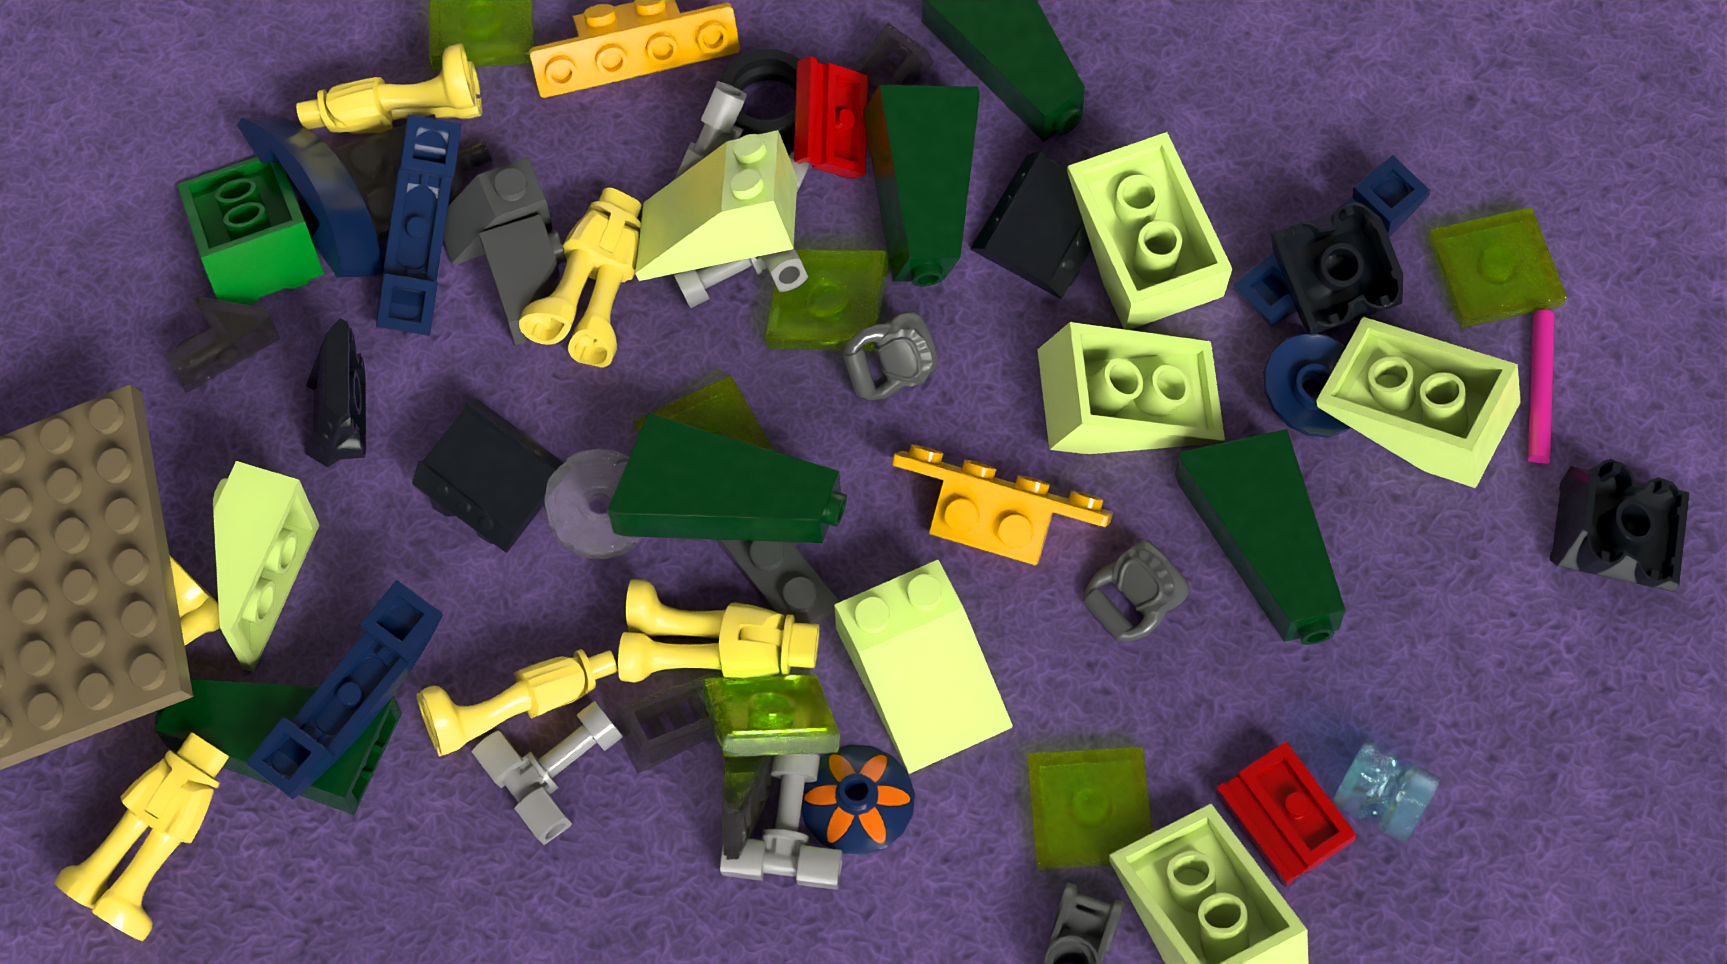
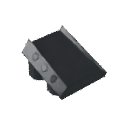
[970,150,1092,299]
[1270,202,1403,335]
[306,318,366,467]
[412,400,571,553]
[1550,459,1690,592]

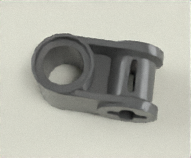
[1044,882,1125,964]

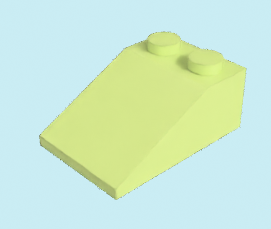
[635,130,798,281]
[1067,132,1232,330]
[1316,317,1520,488]
[1037,322,1225,454]
[213,461,319,672]
[834,560,1013,774]
[1109,804,1309,964]

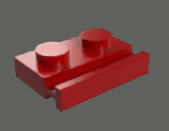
[794,56,869,179]
[1216,741,1356,888]

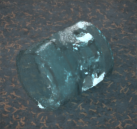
[1332,738,1442,845]

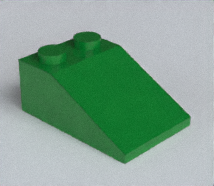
[177,156,324,311]

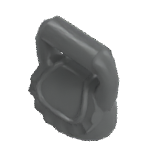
[841,311,938,401]
[1084,540,1190,643]

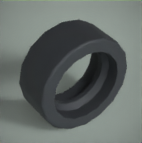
[720,49,800,148]

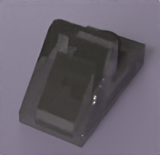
[164,297,280,394]

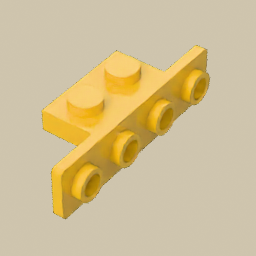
[529,0,740,98]
[891,444,1113,565]

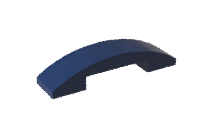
[375,114,462,336]
[237,118,383,278]
[1233,155,1430,325]
[246,580,443,799]

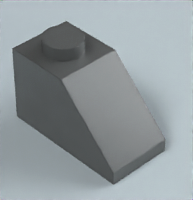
[443,157,553,266]
[479,214,567,345]

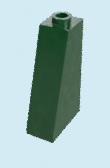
[922,0,1085,142]
[863,85,980,287]
[607,413,847,543]
[1175,429,1346,645]
[155,679,402,815]

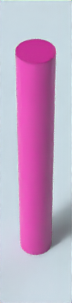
[1528,310,1555,464]

